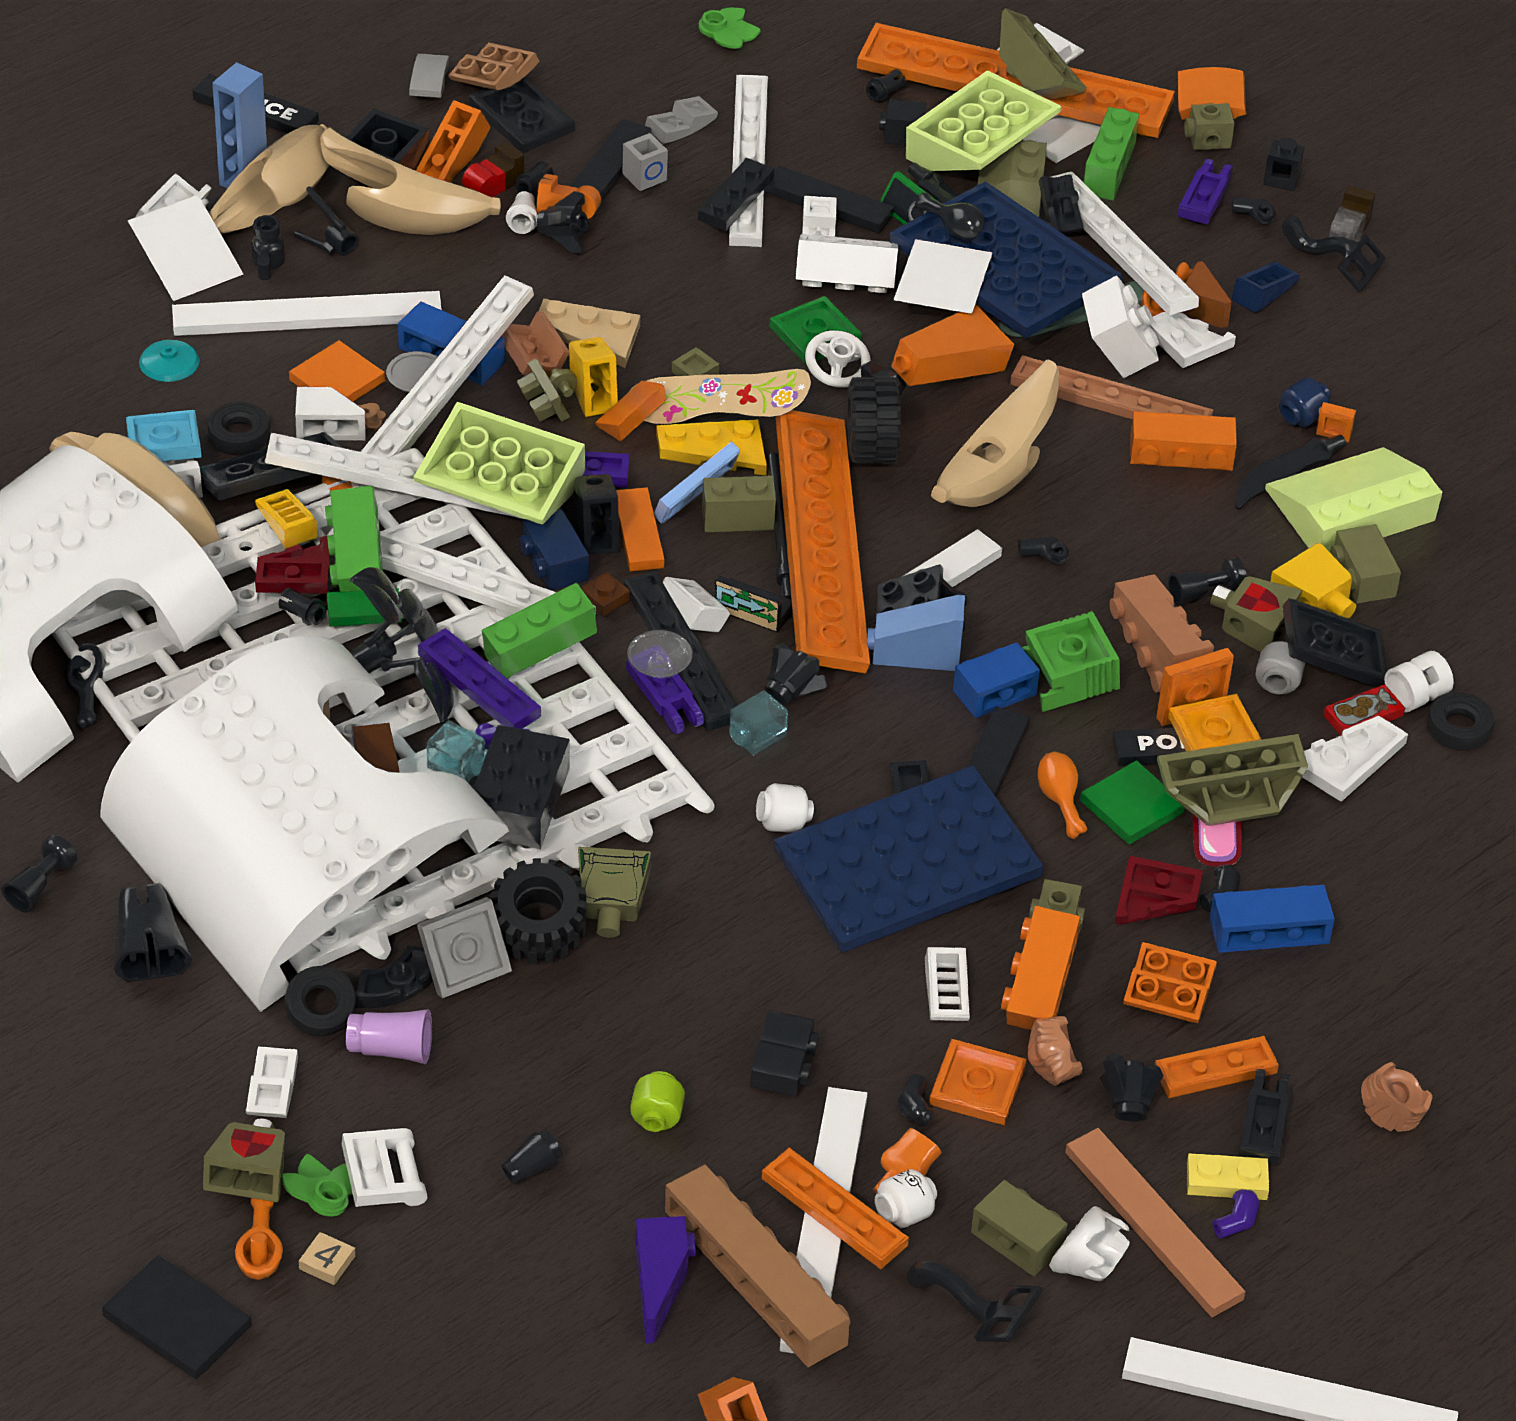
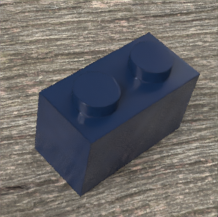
[519,510,589,591]

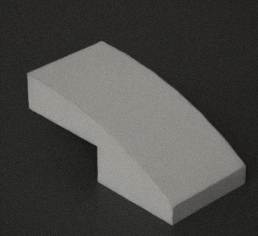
[409,54,449,98]
[645,96,718,144]

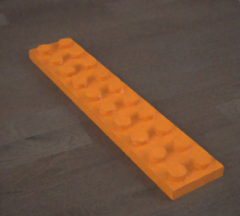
[857,23,1175,138]
[775,410,870,674]

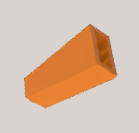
[891,306,1014,386]

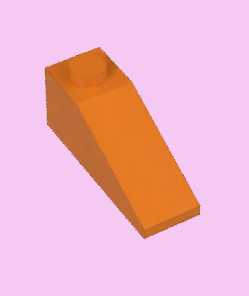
[416,100,491,183]

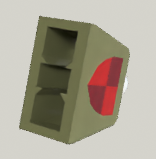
[1210,576,1302,652]
[203,1118,285,1202]

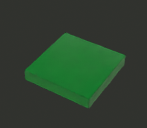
[769,296,862,365]
[1080,760,1185,845]

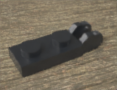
[1238,1069,1290,1165]

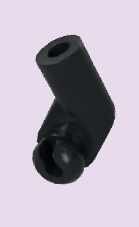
[1232,197,1276,225]
[1018,536,1069,564]
[1199,864,1240,912]
[897,1074,933,1127]

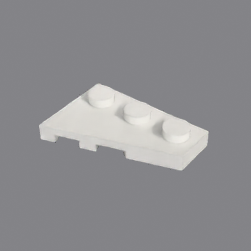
[1303,716,1408,802]

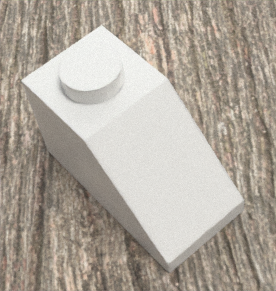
[295,387,366,441]

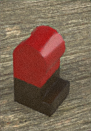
[462,141,524,197]

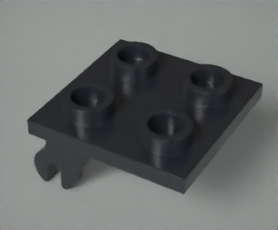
[874,564,967,632]

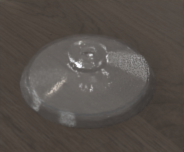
[627,630,693,678]

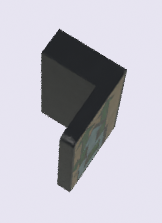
[714,576,793,633]

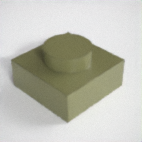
[672,347,719,376]

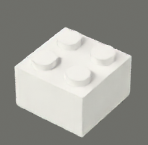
[1082,276,1159,378]

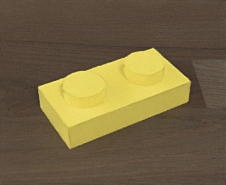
[1187,1153,1269,1200]

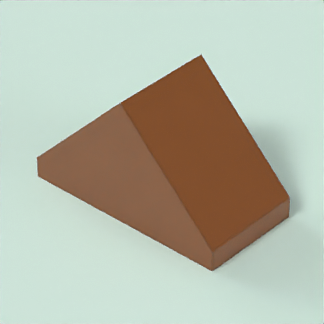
[1180,261,1232,328]

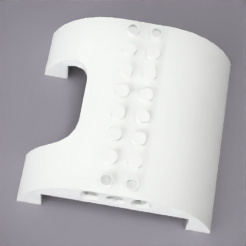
[0,445,238,783]
[100,635,509,1012]

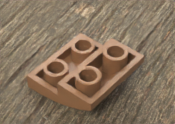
[449,42,540,90]

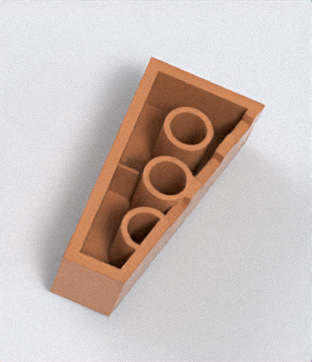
[1110,574,1214,693]

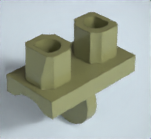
[517,358,577,422]

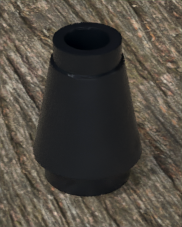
[501,1129,563,1184]

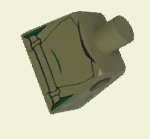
[578,847,651,938]

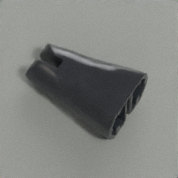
[114,883,192,982]

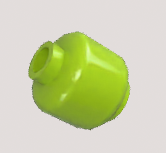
[630,1071,685,1132]

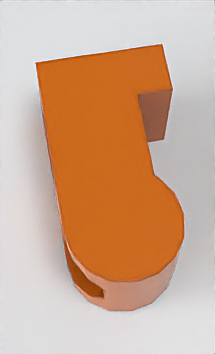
[536,174,601,219]

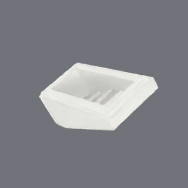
[663,577,730,632]
[925,947,970,1021]

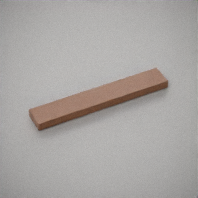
[1010,355,1213,419]
[1065,1128,1246,1317]

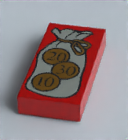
[1323,684,1405,736]

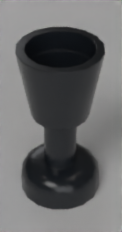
[1168,556,1247,606]
[1,835,77,912]

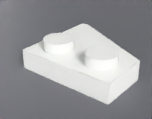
[1150,312,1236,368]

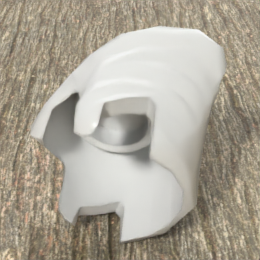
[1049,1206,1130,1281]

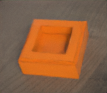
[1316,402,1356,443]

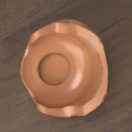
[1028,1016,1083,1086]
[1361,1062,1432,1132]

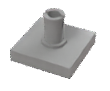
[417,897,512,998]

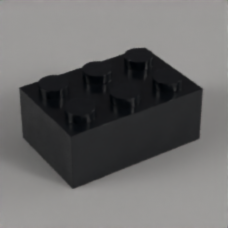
[473,725,570,850]

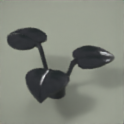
[350,567,454,725]

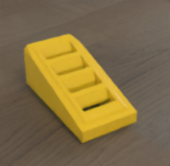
[255,489,318,549]

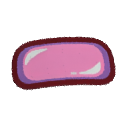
[1192,814,1242,867]

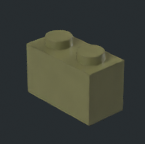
[702,476,776,532]
[1330,524,1401,604]
[971,1180,1068,1277]

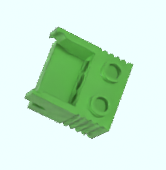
[1021,611,1120,712]

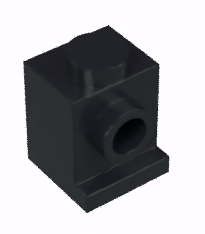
[1263,138,1305,192]

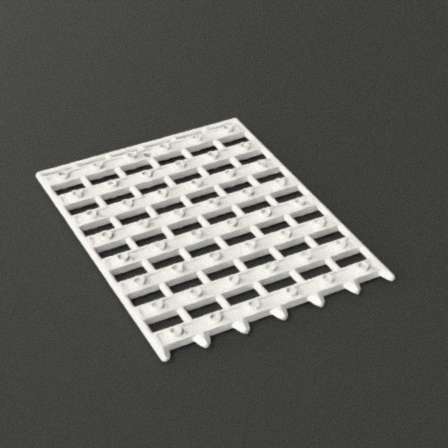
[51,448,714,973]

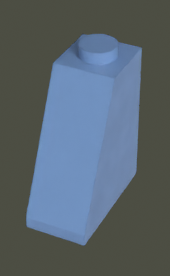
[867,595,965,671]

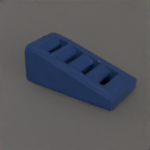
[1232,261,1300,313]

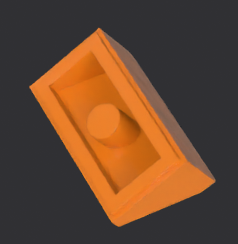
[595,381,667,442]

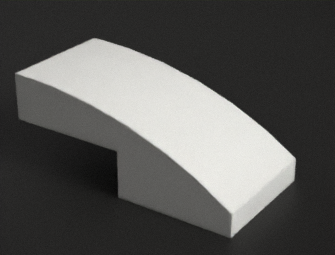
[802,196,837,237]
[246,1047,298,1118]

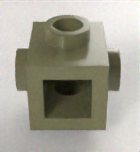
[1184,103,1235,150]
[1029,879,1085,931]

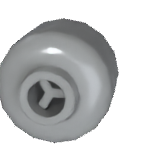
[1255,641,1306,695]

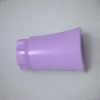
[346,1009,432,1064]

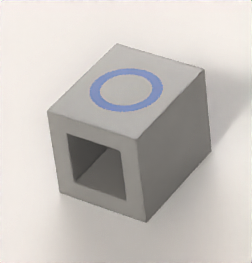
[622,133,668,191]

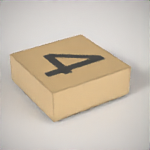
[299,1232,355,1285]

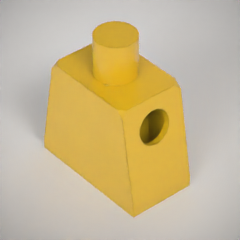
[569,337,618,417]
[1270,542,1356,619]

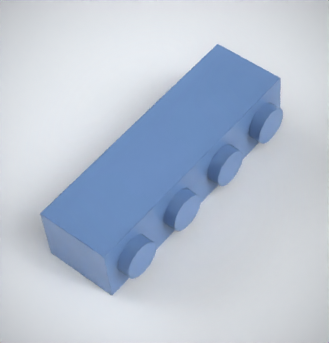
[212,62,267,188]

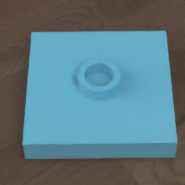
[126,410,201,461]

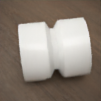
[1384,651,1454,712]

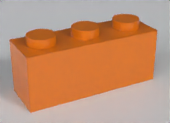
[1130,411,1236,470]
[1001,906,1080,1030]

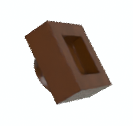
[580,572,630,617]

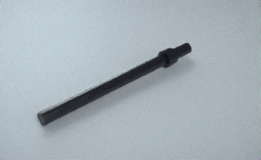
[766,453,792,600]

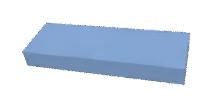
[654,441,740,524]

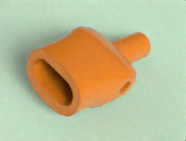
[873,1128,941,1194]

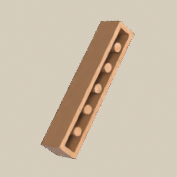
[665,1164,851,1367]

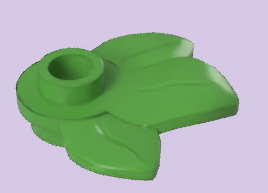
[699,7,760,49]
[281,1154,353,1217]

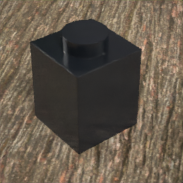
[879,99,927,146]

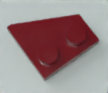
[255,536,331,594]
[1115,856,1203,925]

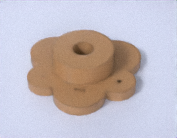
[358,403,386,431]

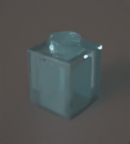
[729,690,788,755]
[426,720,485,782]

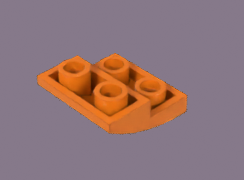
[1178,67,1246,120]
[1123,942,1217,1023]

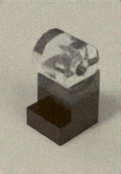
[1329,185,1376,242]

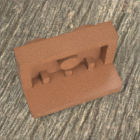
[501,311,569,378]

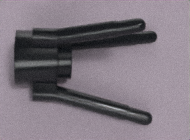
[294,186,359,256]

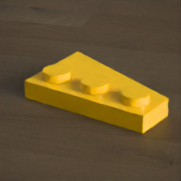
[656,419,767,476]

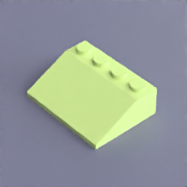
[906,70,1061,171]
[413,402,585,525]
[1265,447,1443,552]

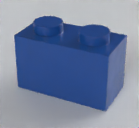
[953,642,1040,719]

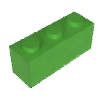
[1084,107,1139,201]
[325,485,383,592]
[482,582,597,678]

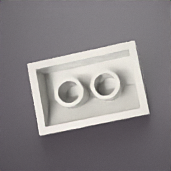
[796,234,898,293]

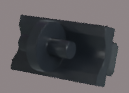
[1039,174,1083,234]

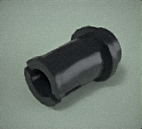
[866,69,906,102]
[515,161,554,196]
[278,588,326,626]

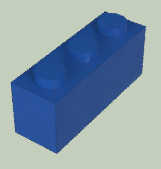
[398,301,505,386]
[1209,885,1335,953]

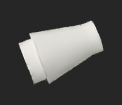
[506,191,538,234]

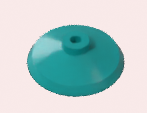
[139,340,200,382]

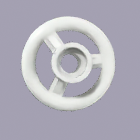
[805,330,871,388]

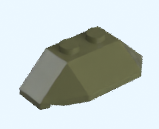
[999,8,1087,99]
[978,140,1047,217]
[1157,734,1308,826]

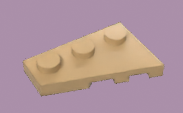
[539,299,641,368]

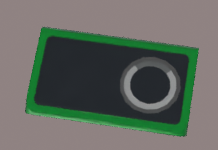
[880,171,937,225]

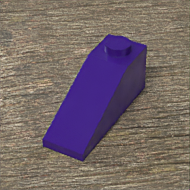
[635,1216,695,1343]

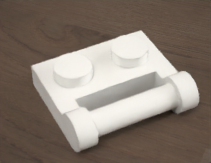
[341,1128,428,1207]

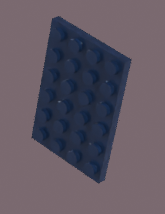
[890,181,1122,338]
[774,765,1044,953]

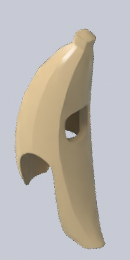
[209,124,329,234]
[320,127,501,235]
[931,360,1059,507]
[49,432,221,552]

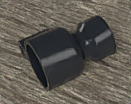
[251,215,285,280]

